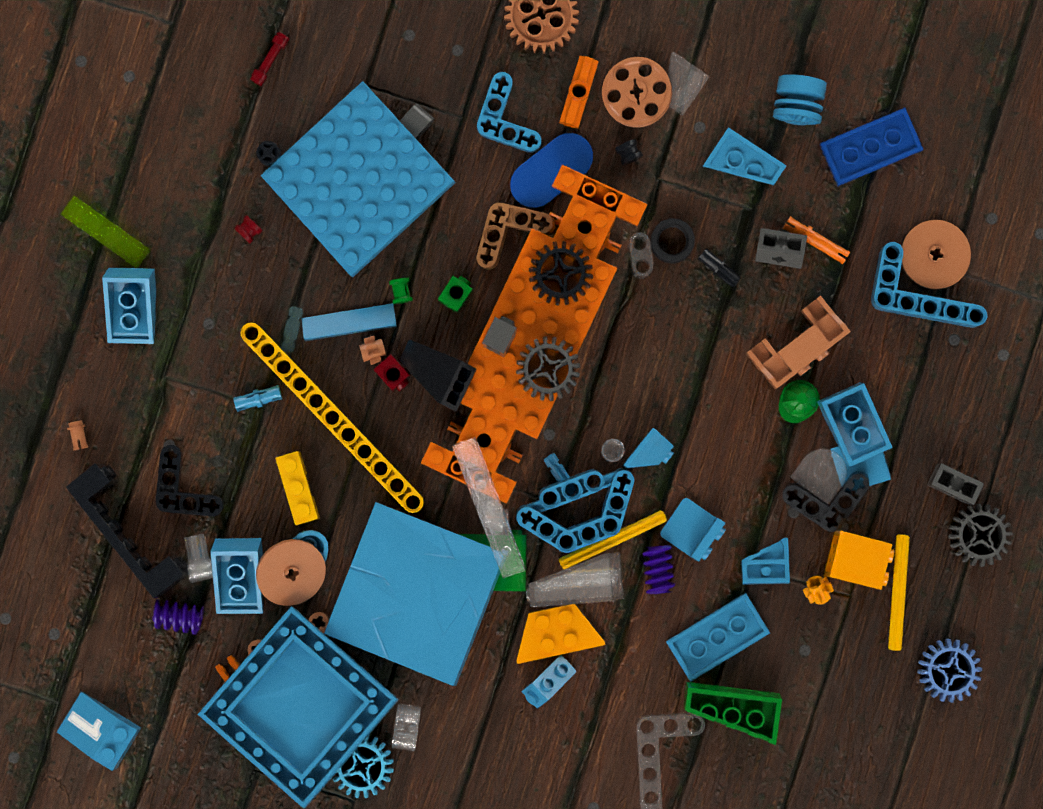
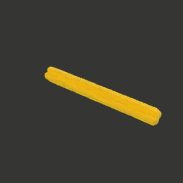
[559,511,667,569]
[888,534,910,651]

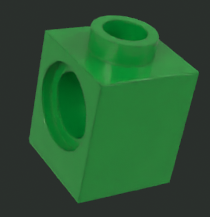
[438,276,473,314]

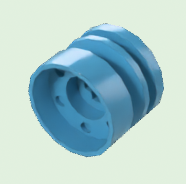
[773,75,827,125]

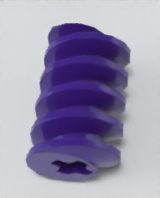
[642,545,675,594]
[153,599,204,635]

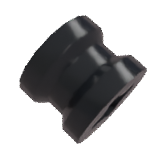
[615,139,643,166]
[256,141,281,167]

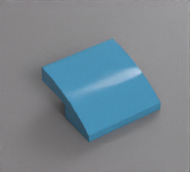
[830,446,892,492]

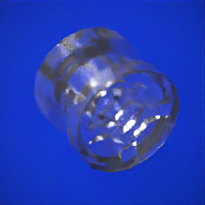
[601,439,625,462]

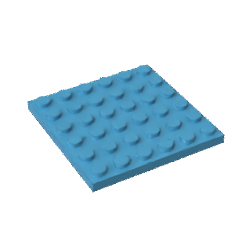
[261,81,456,277]

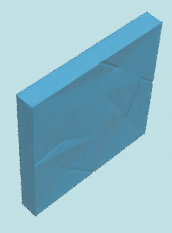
[324,502,507,686]
[197,606,399,809]

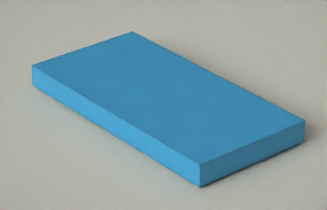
[666,593,770,682]

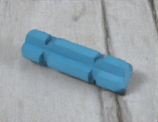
[544,453,577,495]

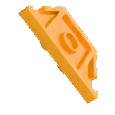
[516,603,605,664]

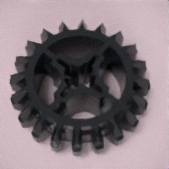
[529,241,593,306]

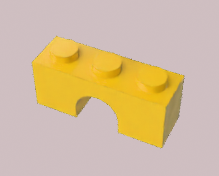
[275,451,320,525]

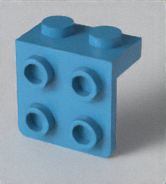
[660,498,726,562]

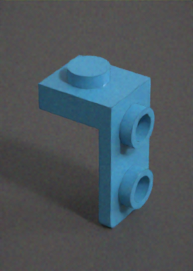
[521,655,576,709]

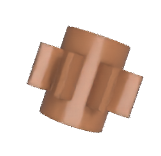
[359,336,386,365]

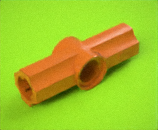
[559,56,599,129]

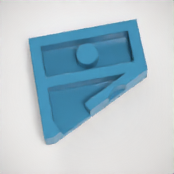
[741,538,790,584]

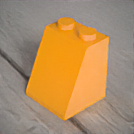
[824,531,894,590]

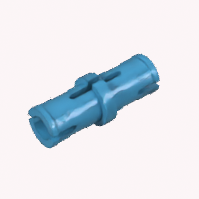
[233,385,283,412]

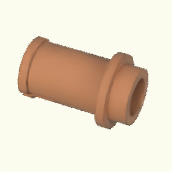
[67,420,88,451]

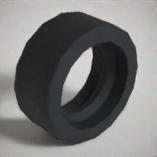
[650,218,695,264]

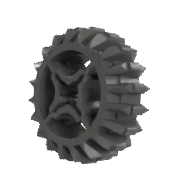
[516,337,580,401]
[948,503,1013,567]

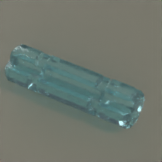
[280,307,303,352]

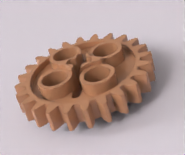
[504,0,579,54]

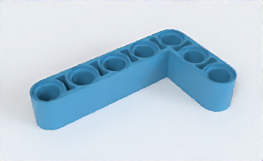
[871,242,987,328]

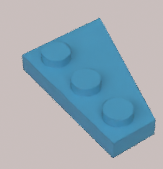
[703,127,786,185]

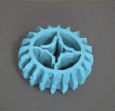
[333,735,394,798]

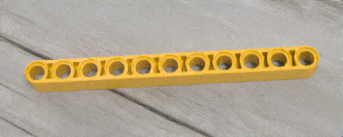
[241,323,424,513]

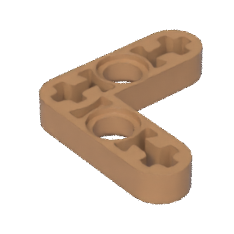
[477,203,555,270]

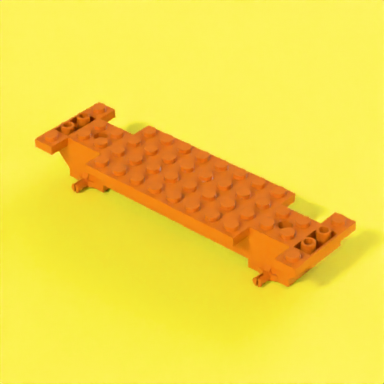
[421,165,648,504]

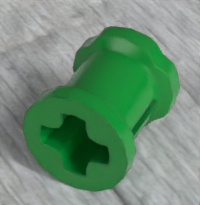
[389,278,413,304]

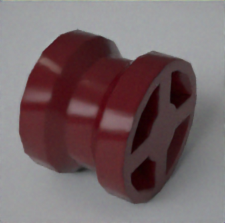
[234,215,263,244]

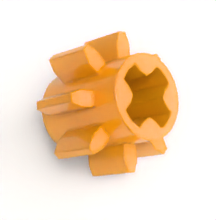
[803,576,834,604]

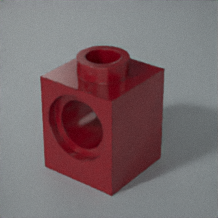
[374,354,411,392]

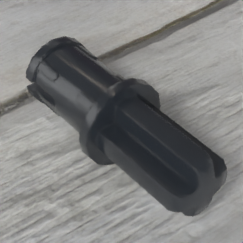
[698,248,741,287]

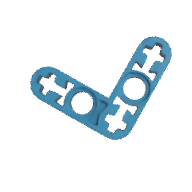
[477,72,542,153]

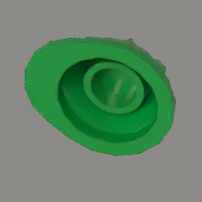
[779,380,820,423]

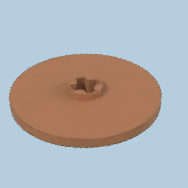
[902,220,971,289]
[256,539,326,606]

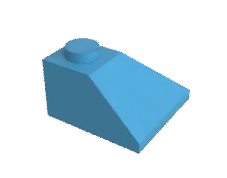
[622,428,674,469]

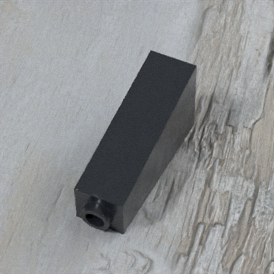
[399,340,477,412]

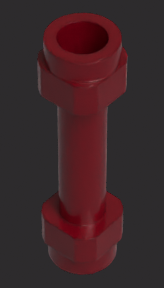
[250,32,289,87]

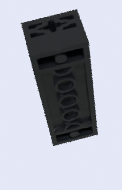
[66,463,190,598]

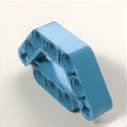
[516,468,634,553]

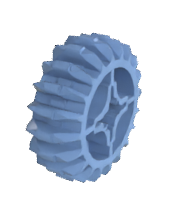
[917,638,982,703]

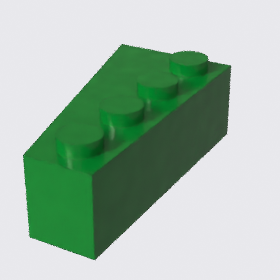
[683,682,782,745]

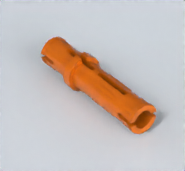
[783,216,850,264]

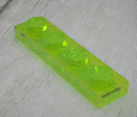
[61,196,150,268]

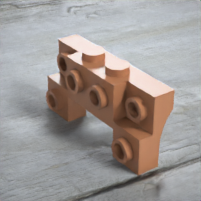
[746,296,851,389]

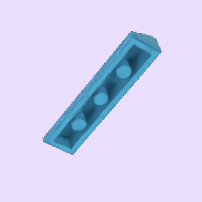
[302,303,397,341]

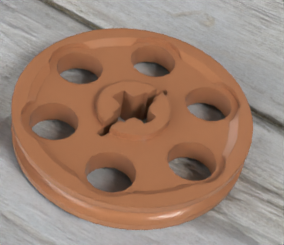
[602,57,672,128]

